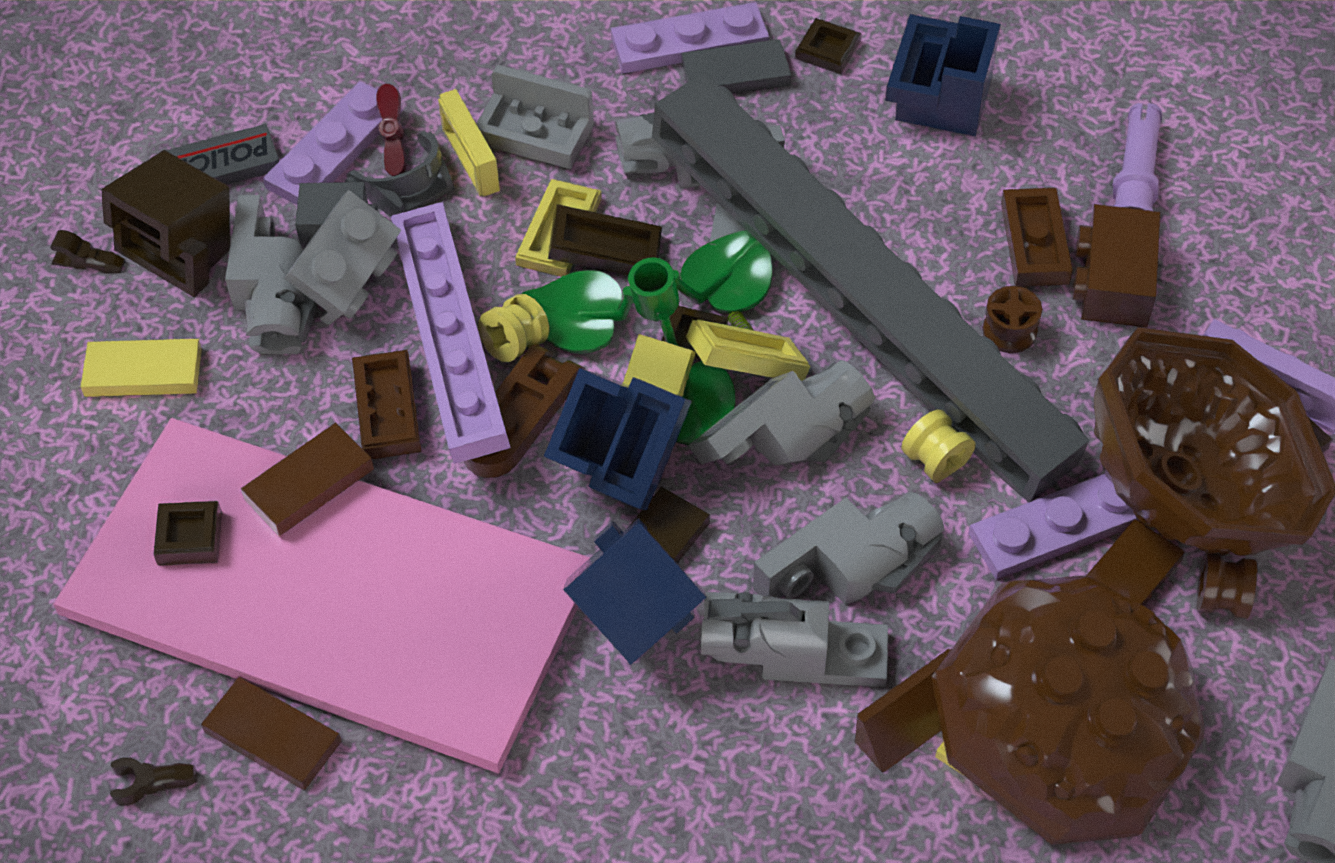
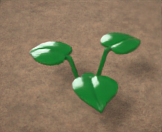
[522,230,773,446]

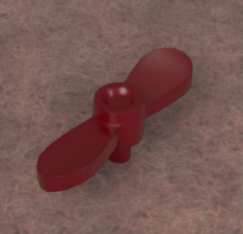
[376,83,407,176]

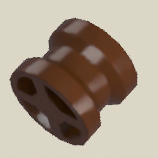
[982,286,1043,353]
[1197,553,1258,619]

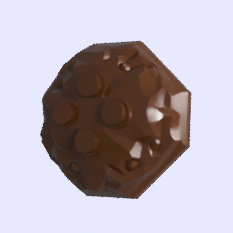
[1094,327,1335,556]
[931,576,1205,845]

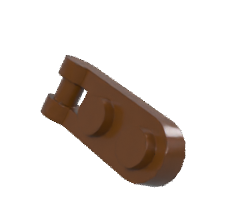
[464,344,585,478]

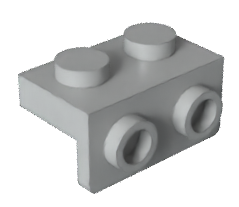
[476,65,594,169]
[283,190,402,325]

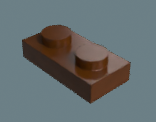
[1001,187,1073,287]

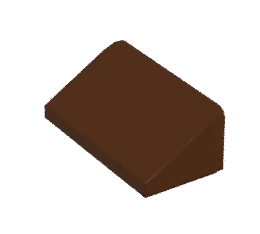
[855,648,951,772]

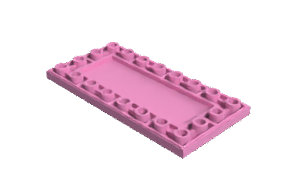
[53,418,590,774]

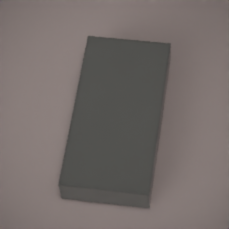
[681,39,791,94]

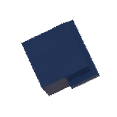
[885,14,1001,137]
[543,368,692,510]
[563,518,707,665]

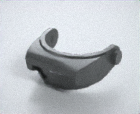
[345,131,455,216]

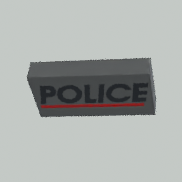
[166,123,279,185]

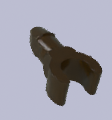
[50,230,125,273]
[110,757,197,806]

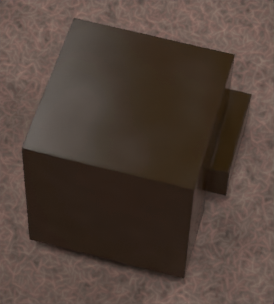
[101,150,230,297]

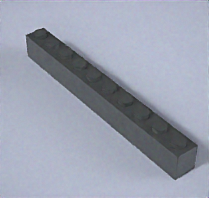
[652,72,1090,503]

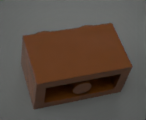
[1072,204,1160,328]

